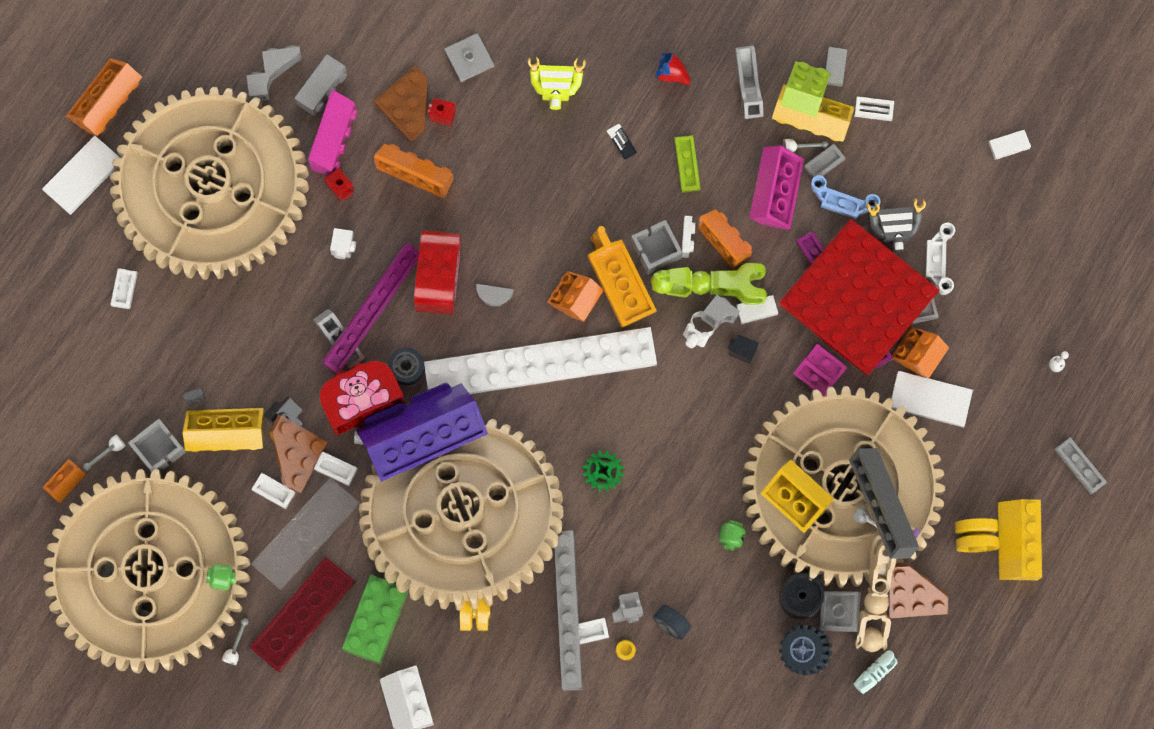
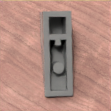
[313,309,365,369]

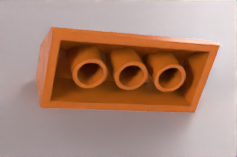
[65,58,142,136]
[374,144,454,199]

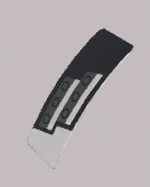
[607,124,637,160]

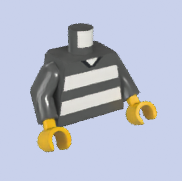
[866,198,926,253]

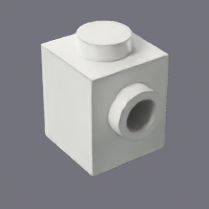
[330,228,356,259]

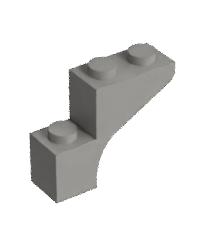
[246,45,302,101]
[735,46,763,119]

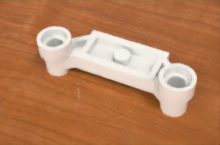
[925,223,955,295]

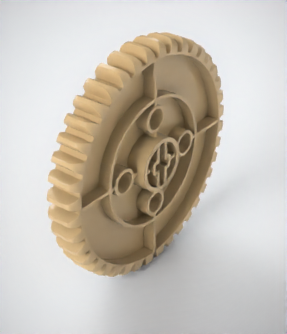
[110,87,309,280]
[742,386,945,588]
[359,416,564,610]
[43,469,250,674]

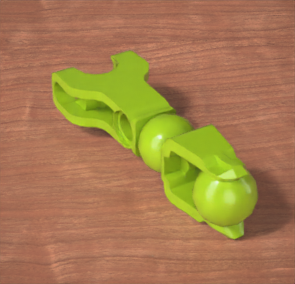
[651,263,767,305]

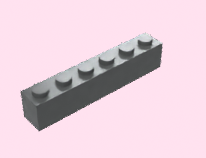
[849,448,919,559]

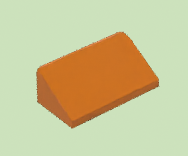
[42,459,86,503]

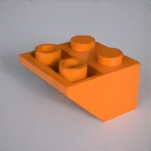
[547,271,604,322]
[892,327,949,378]

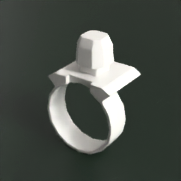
[683,311,715,348]

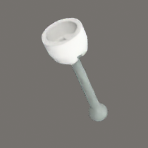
[783,139,828,153]
[83,434,126,471]
[222,618,249,665]

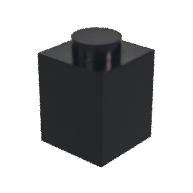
[728,334,759,364]

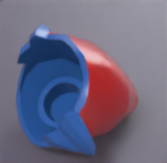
[655,52,691,85]

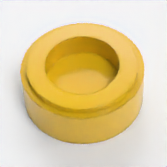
[616,640,636,660]

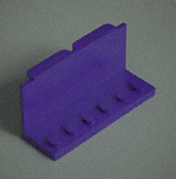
[356,383,488,482]

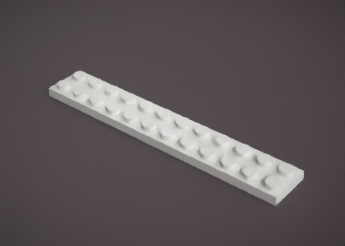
[424,327,657,394]

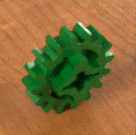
[583,450,624,493]

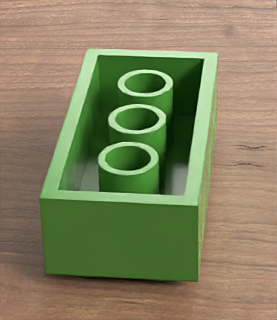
[342,575,409,665]

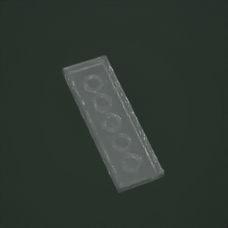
[251,477,360,591]

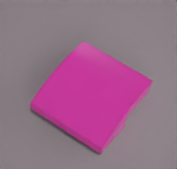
[793,344,848,397]

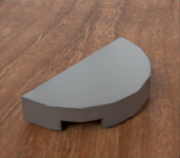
[476,284,514,306]

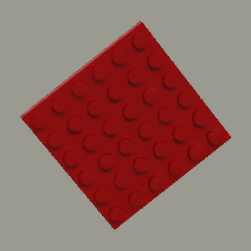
[778,219,940,377]

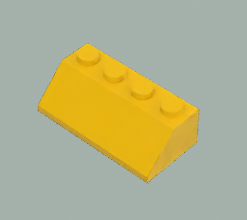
[772,84,855,142]
[183,408,264,452]
[998,499,1042,581]

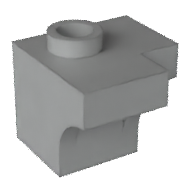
[701,295,740,329]
[612,592,643,623]

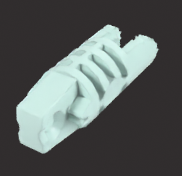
[854,650,898,694]

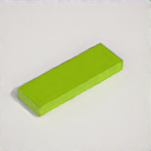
[674,135,701,193]

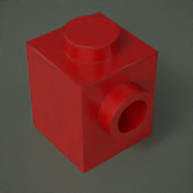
[427,98,456,126]
[324,168,354,201]

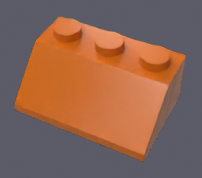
[698,209,752,271]

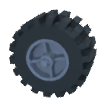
[779,625,833,675]

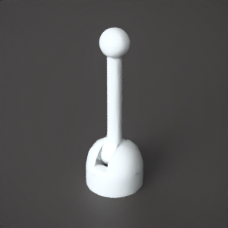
[1049,351,1069,372]

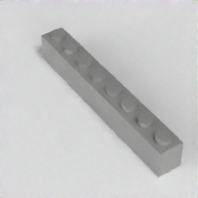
[554,531,583,691]

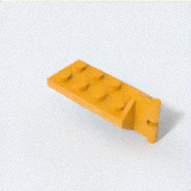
[587,226,657,328]

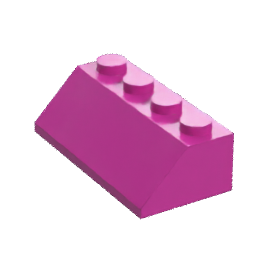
[308,90,358,176]
[749,146,804,230]

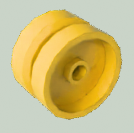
[954,518,1000,552]
[460,599,490,631]

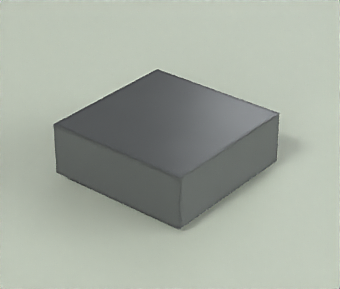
[183,388,206,405]

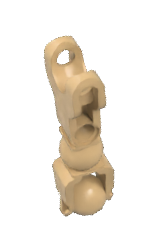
[855,533,896,652]

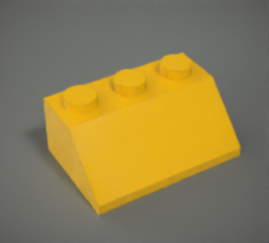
[760,460,834,533]

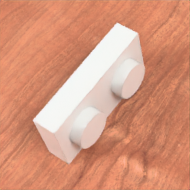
[682,216,695,258]

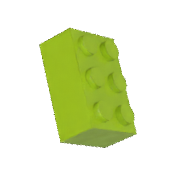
[780,61,831,117]

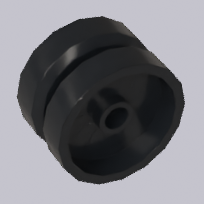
[779,573,825,620]

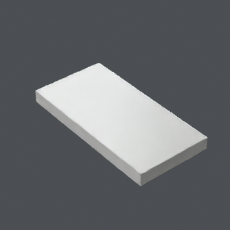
[42,136,120,215]
[891,371,973,428]

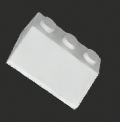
[380,666,434,729]

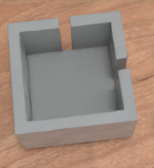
[631,220,683,275]
[128,419,186,472]

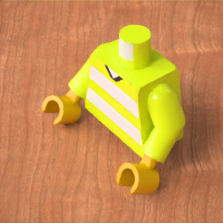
[528,57,586,110]

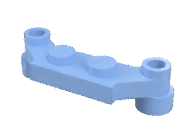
[811,175,880,219]

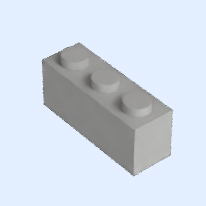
[294,55,347,116]

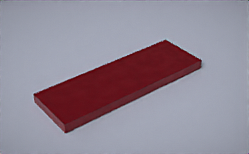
[249,557,356,673]

